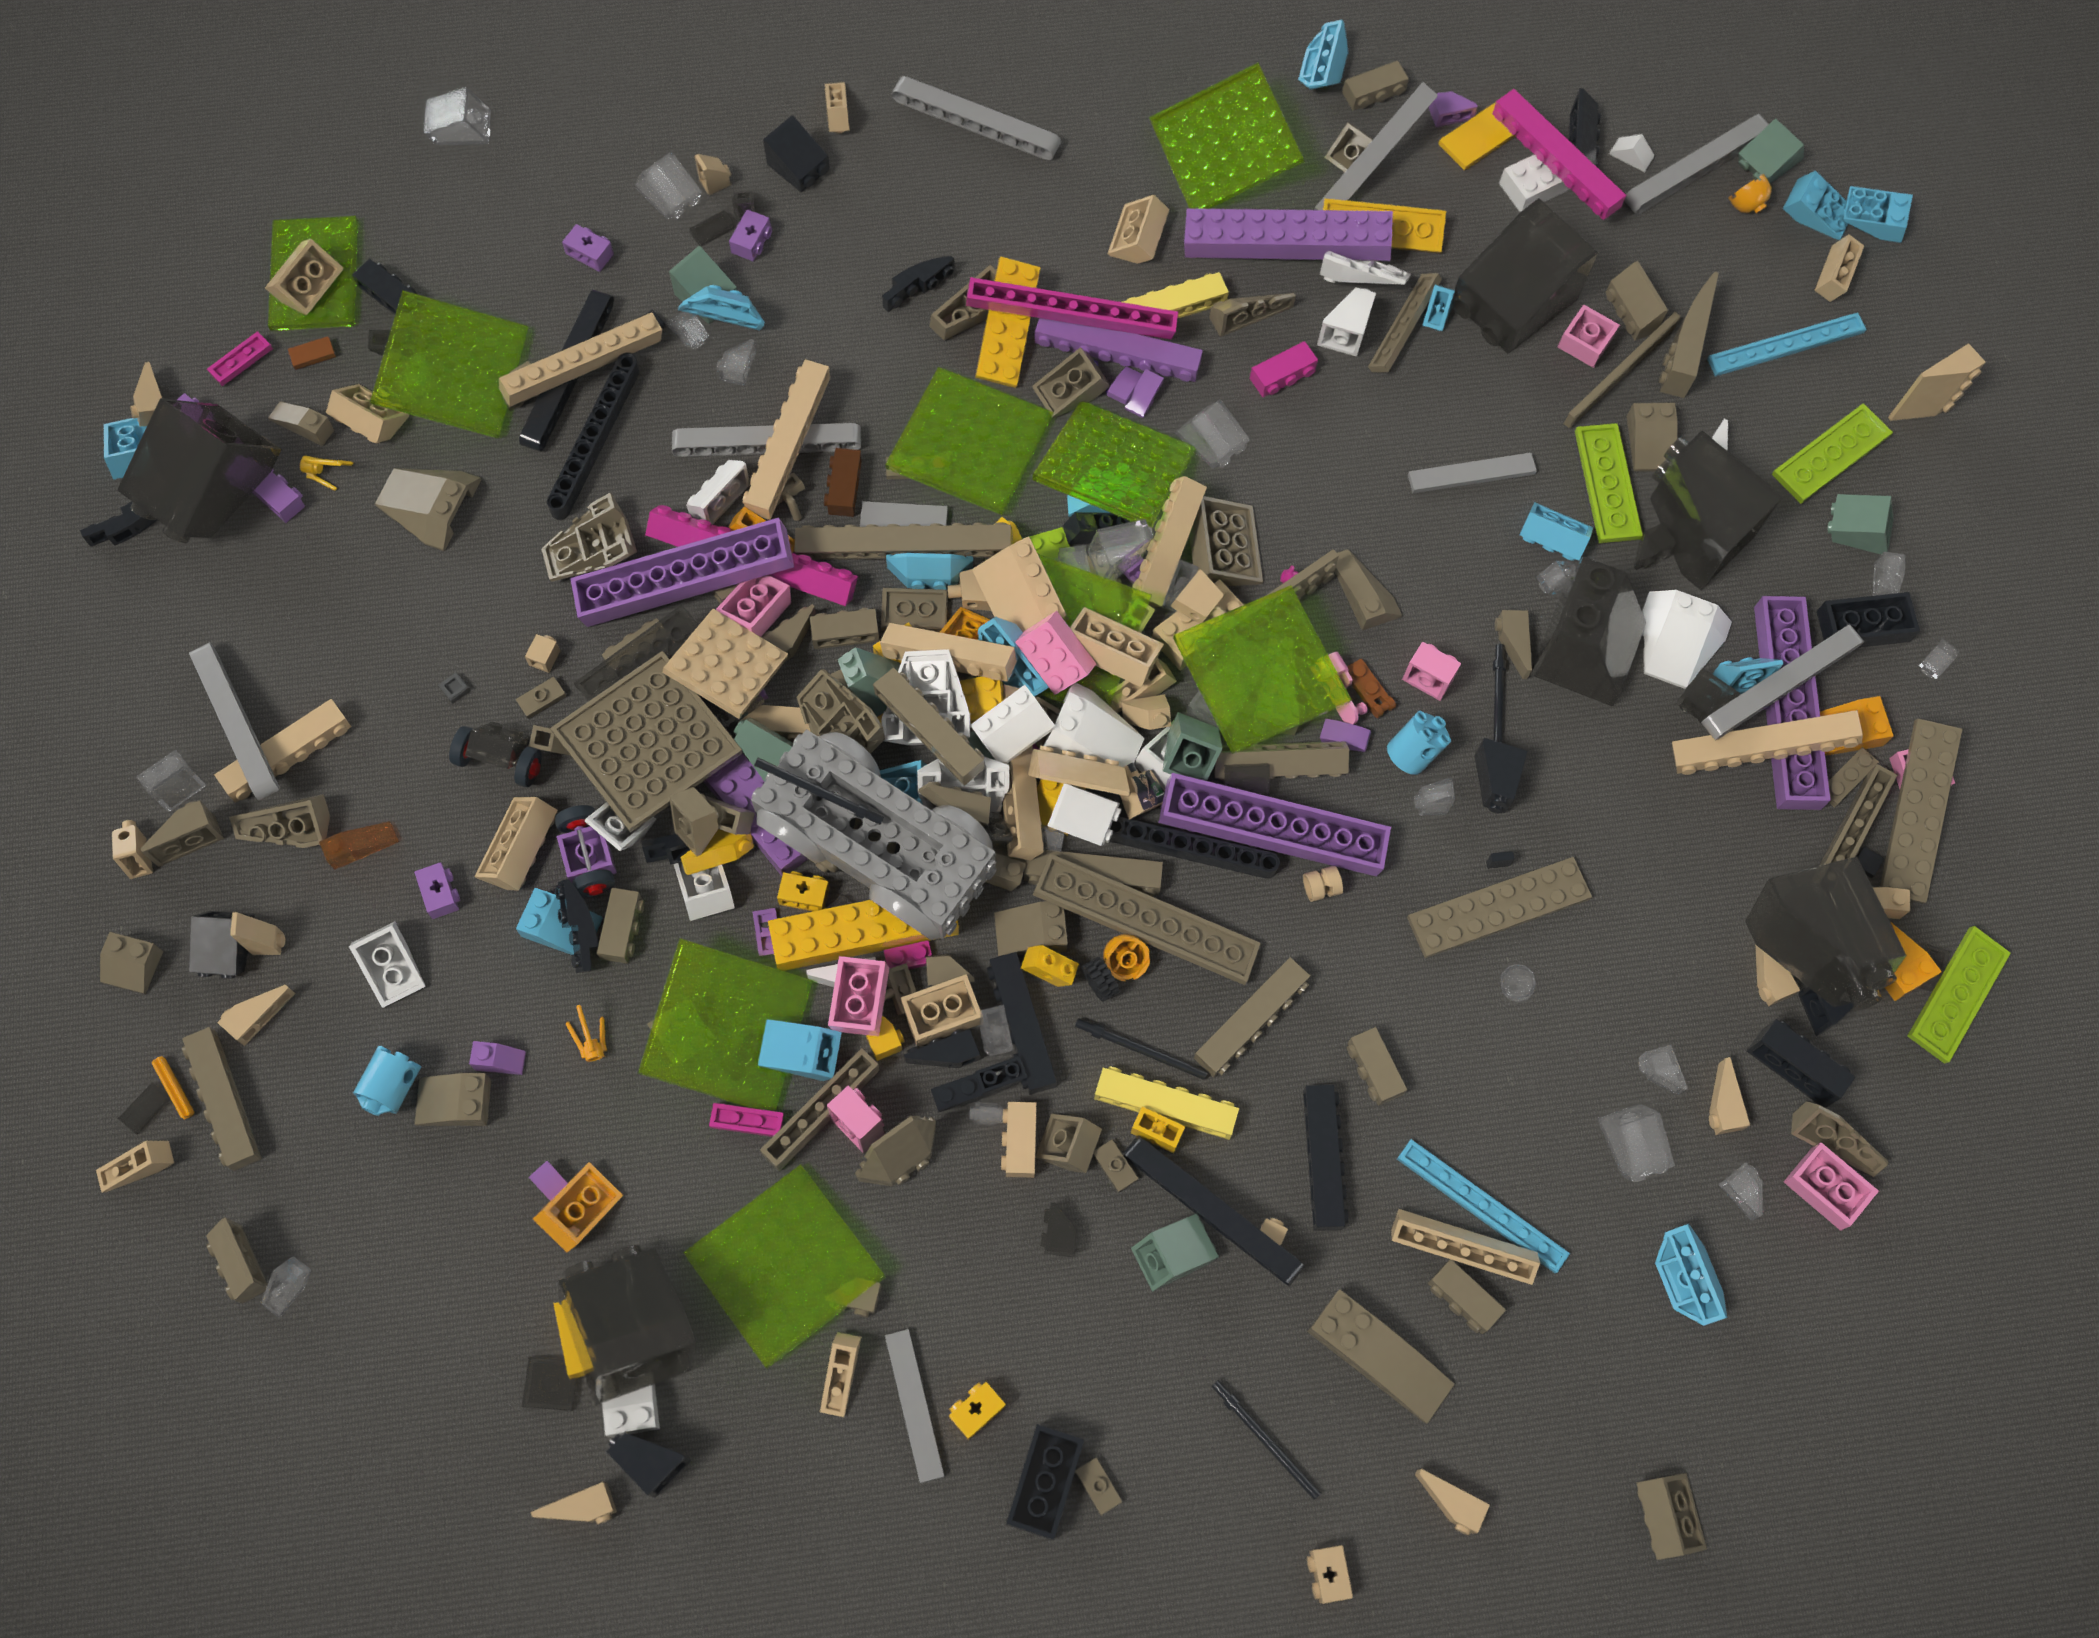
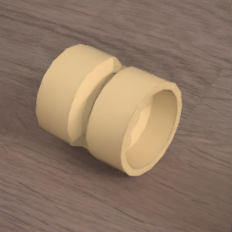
[1303,866,1343,902]

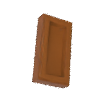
[288,336,336,370]

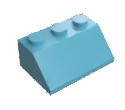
[1520,502,1593,561]

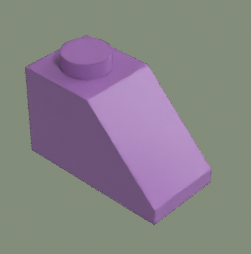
[1429,91,1477,127]
[469,1041,526,1075]

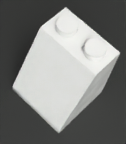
[1317,287,1376,357]
[1048,784,1121,846]

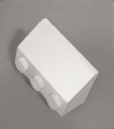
[686,460,750,525]
[970,685,1056,764]

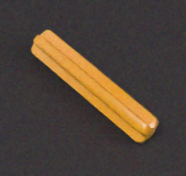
[152,1056,194,1119]

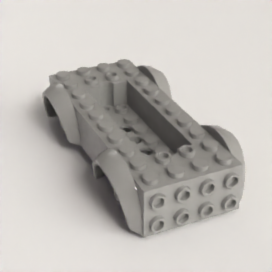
[751,729,997,940]

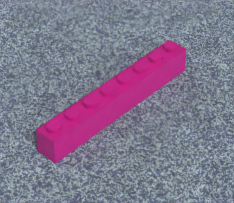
[1492,89,1626,220]

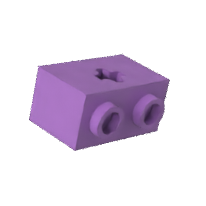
[729,209,772,261]
[562,224,614,272]
[414,862,460,919]

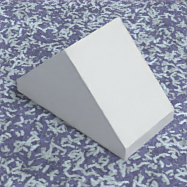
[1609,134,1654,172]

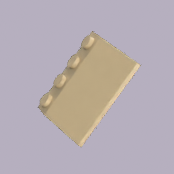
[1888,343,1986,421]
[972,536,1069,632]
[1028,746,1130,796]

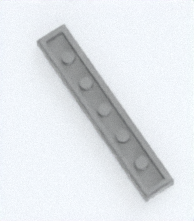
[1408,453,1537,493]
[885,1329,944,1483]

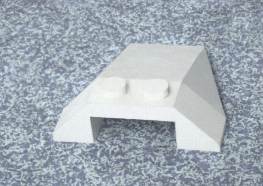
[1320,251,1411,284]
[1642,590,1732,689]
[882,650,971,745]
[1044,683,1144,767]
[917,757,1009,837]

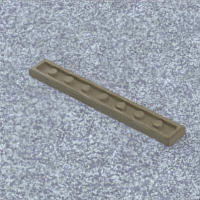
[1564,312,1680,428]

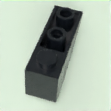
[1063,512,1134,544]
[904,1029,980,1068]

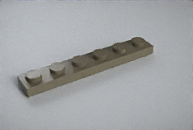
[1368,273,1442,372]

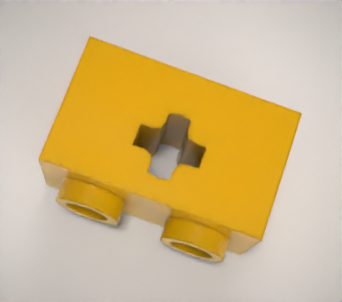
[777,871,830,911]
[1021,945,1079,987]
[1131,1106,1185,1153]
[949,1382,1006,1440]

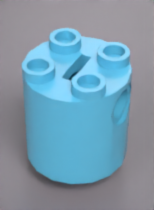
[1387,711,1451,775]
[353,1046,421,1116]

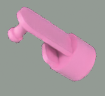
[1310,652,1368,724]

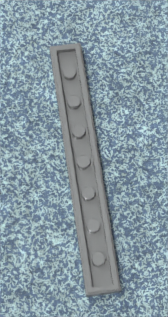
[1314,82,1438,210]

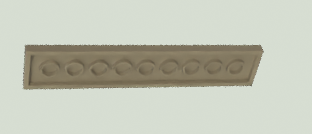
[1033,853,1261,985]

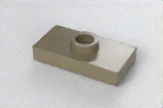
[515,677,566,719]
[1093,1140,1138,1193]
[1075,1457,1122,1515]

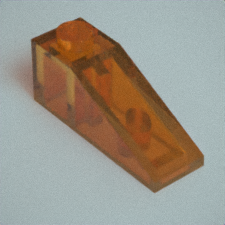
[319,821,399,870]

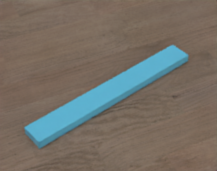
[1707,313,1866,376]
[1397,1139,1570,1274]

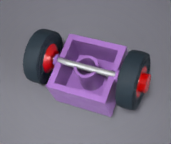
[555,805,617,897]

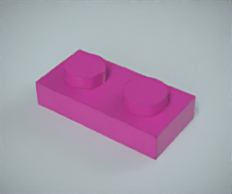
[884,940,932,970]

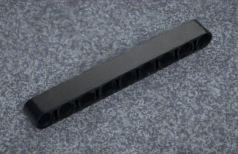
[519,290,614,452]
[547,353,639,520]
[1109,817,1280,879]
[1122,1136,1305,1286]

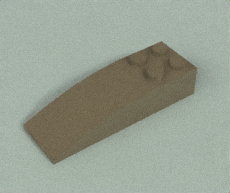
[1658,272,1719,398]
[1307,1289,1455,1424]

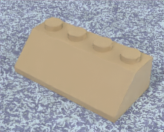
[1070,607,1164,687]
[475,797,558,891]

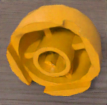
[1728,174,1771,213]
[1103,934,1150,981]

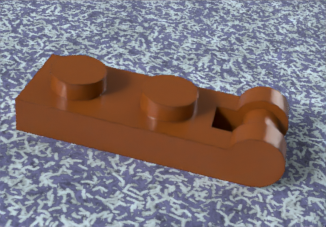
[1347,658,1396,718]

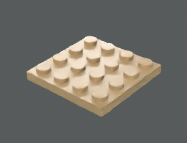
[663,609,788,719]

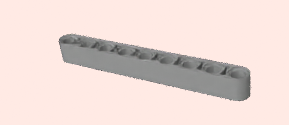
[891,76,1061,160]
[1624,114,1769,215]
[672,423,861,457]
[1701,624,1864,740]
[189,642,280,801]

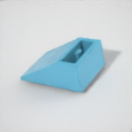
[1783,171,1848,240]
[1843,186,1913,243]
[758,1019,842,1081]

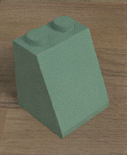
[1738,118,1804,184]
[669,246,737,324]
[1828,494,1894,555]
[837,647,901,717]
[1162,712,1223,781]
[734,718,793,782]
[1131,1213,1218,1292]

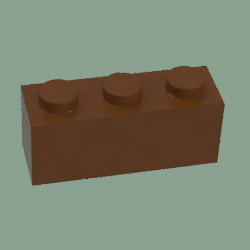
[824,448,862,517]

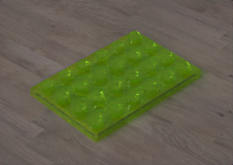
[268,216,358,331]

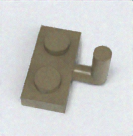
[777,473,805,521]
[885,963,916,1015]

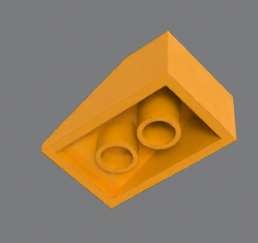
[940,607,990,675]
[1820,696,1893,756]
[1853,922,1942,1001]
[533,1162,623,1252]

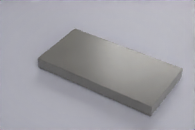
[860,501,948,527]

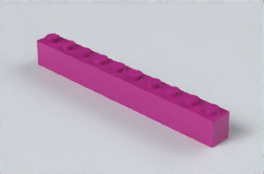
[966,277,1178,339]
[645,505,858,606]

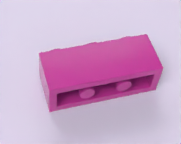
[1250,341,1318,397]

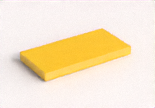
[1438,102,1515,171]

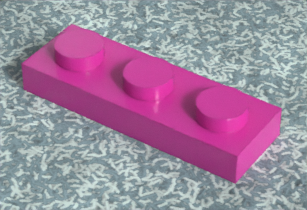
[207,331,273,387]
[709,1103,784,1137]

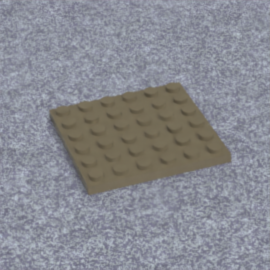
[550,651,743,833]

